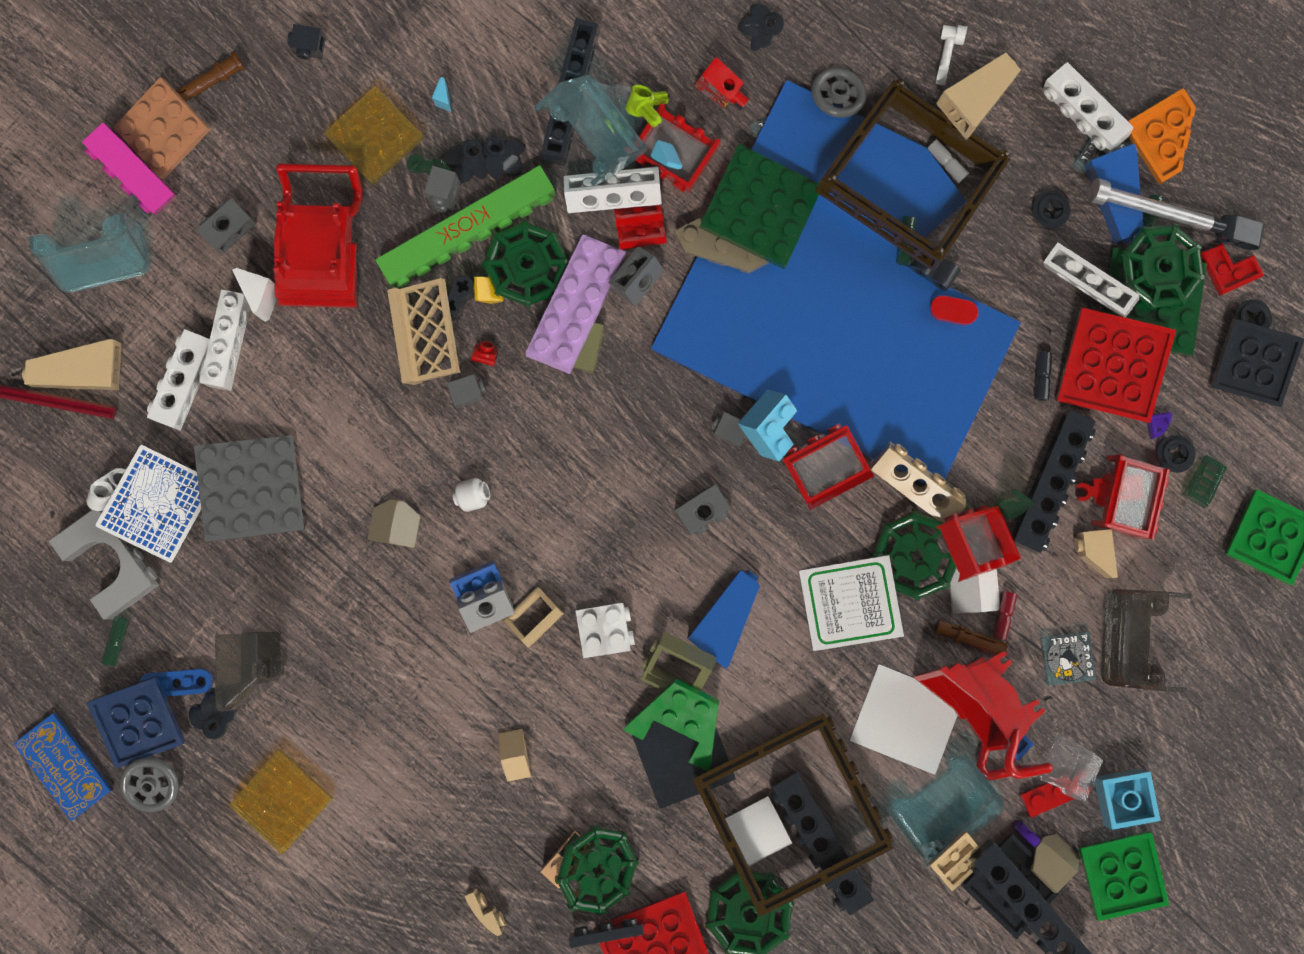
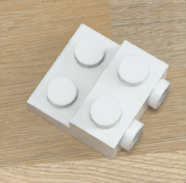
[576,603,635,658]

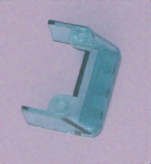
[534,75,646,186]

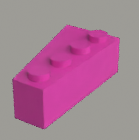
[82,123,177,215]

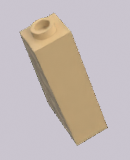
[936,53,1021,139]
[22,339,122,390]

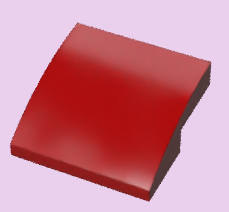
[614,204,667,250]

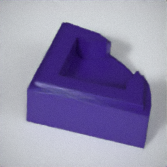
[1147,412,1172,440]
[1012,820,1041,847]

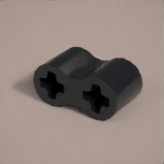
[910,255,961,291]
[440,276,475,321]

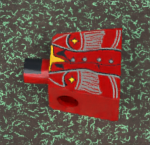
[694,57,749,110]

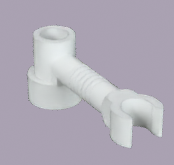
[936,25,967,86]

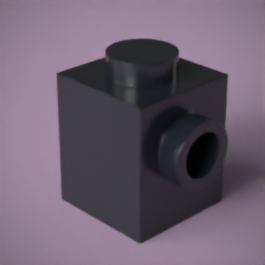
[287,24,326,60]

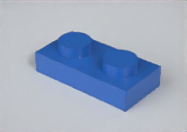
[449,560,504,599]

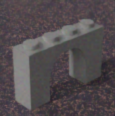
[49,510,159,620]

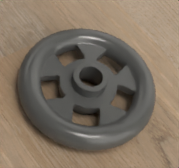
[811,68,866,118]
[120,757,179,812]

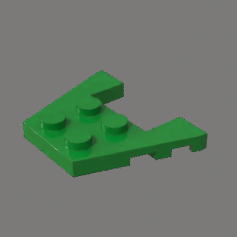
[623,679,720,772]

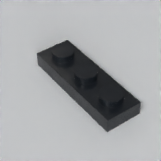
[569,917,644,948]

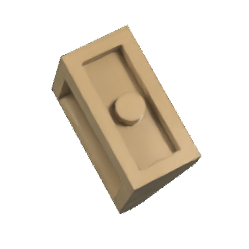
[503,586,564,648]

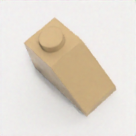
[1074,529,1118,578]

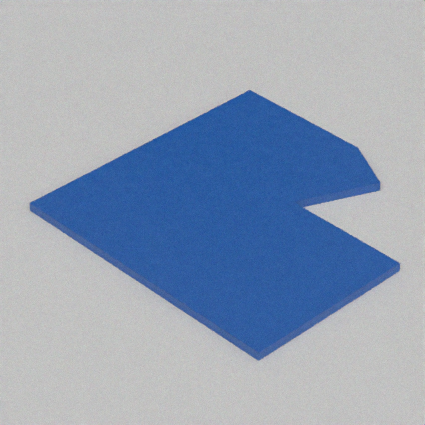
[651,80,1021,485]

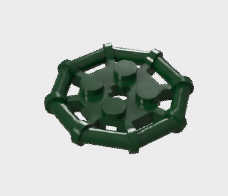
[481,221,570,308]
[1120,223,1205,310]
[871,510,957,601]
[555,825,639,916]
[705,870,795,954]

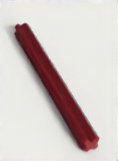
[0,385,117,419]

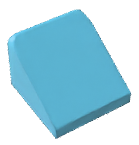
[432,77,451,112]
[651,140,682,169]

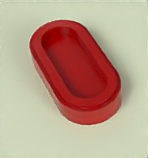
[930,296,978,325]

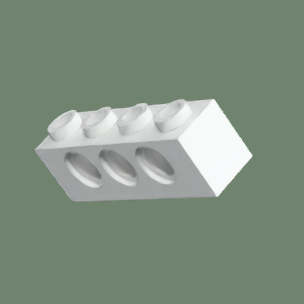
[1043,62,1134,154]
[564,167,662,213]
[1043,243,1139,318]
[200,289,250,391]
[147,329,210,431]

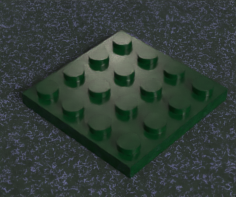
[699,144,819,269]
[1102,248,1207,357]

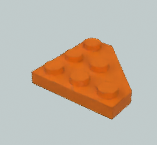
[1128,88,1196,185]

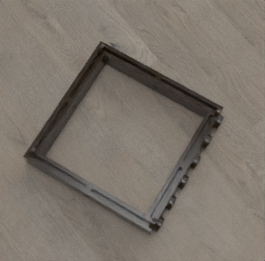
[815,79,1010,272]
[692,713,894,917]

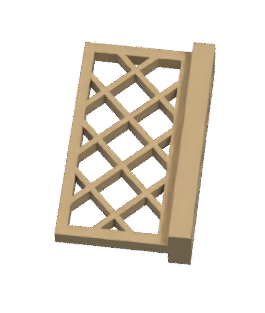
[387,278,460,385]

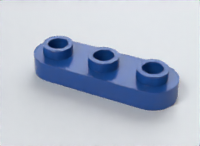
[139,669,214,696]

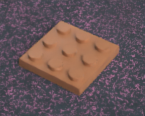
[113,77,211,179]

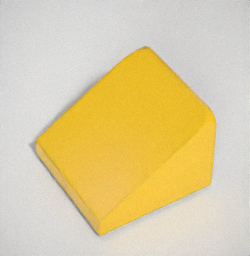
[474,277,504,304]

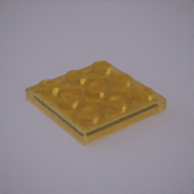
[324,86,424,185]
[229,749,334,855]

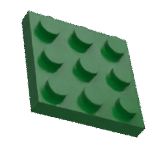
[1224,489,1304,586]
[1078,831,1170,921]

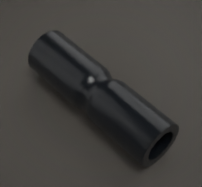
[1034,352,1053,401]

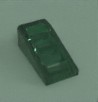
[1182,455,1227,508]
[994,489,1034,520]

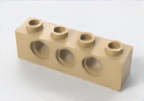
[871,442,966,523]

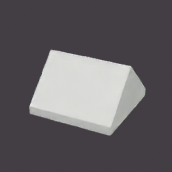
[232,268,277,322]
[950,568,1000,614]

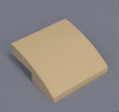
[928,830,980,891]

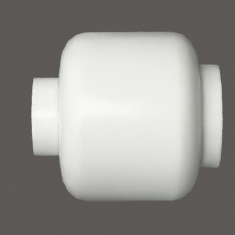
[453,478,490,512]

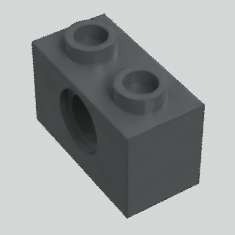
[424,166,461,213]
[196,198,256,255]
[608,247,664,307]
[675,484,731,536]

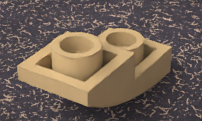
[465,888,506,936]

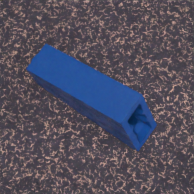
[1084,143,1144,245]
[687,569,760,669]

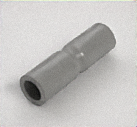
[927,139,969,183]

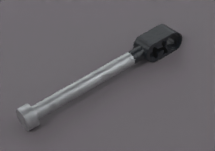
[1088,178,1265,250]

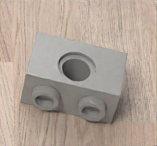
[457,580,515,633]

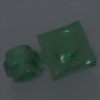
[407,154,453,175]

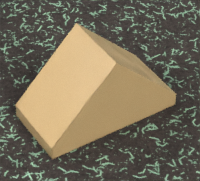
[498,729,531,782]

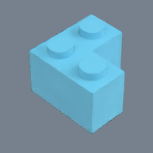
[738,389,797,462]

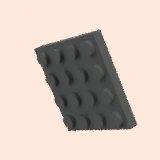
[194,435,304,542]

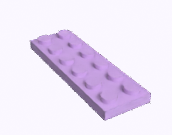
[526,235,626,374]

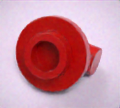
[471,341,498,367]

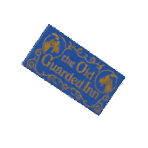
[14,713,113,821]

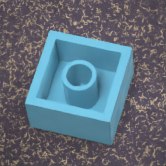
[1094,768,1160,830]

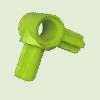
[625,84,669,127]

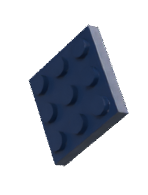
[87,676,186,769]

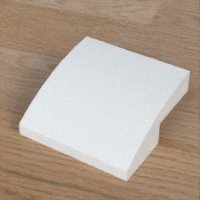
[725,797,792,866]

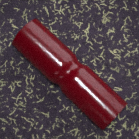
[992,591,1018,641]

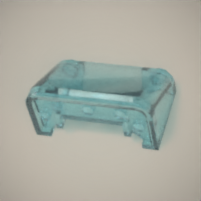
[28,213,150,293]
[887,753,1005,867]

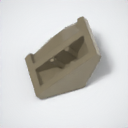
[368,499,421,548]
[1030,834,1081,893]

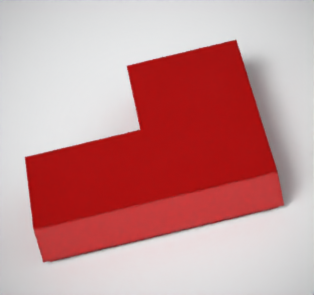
[1201,243,1265,296]

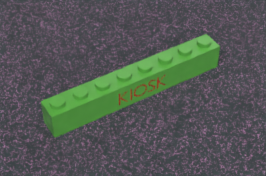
[375,166,556,288]

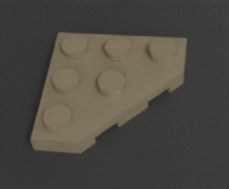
[674,216,770,274]

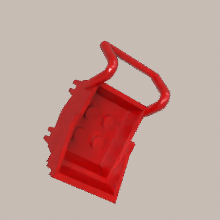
[274,163,362,308]
[913,651,1053,780]

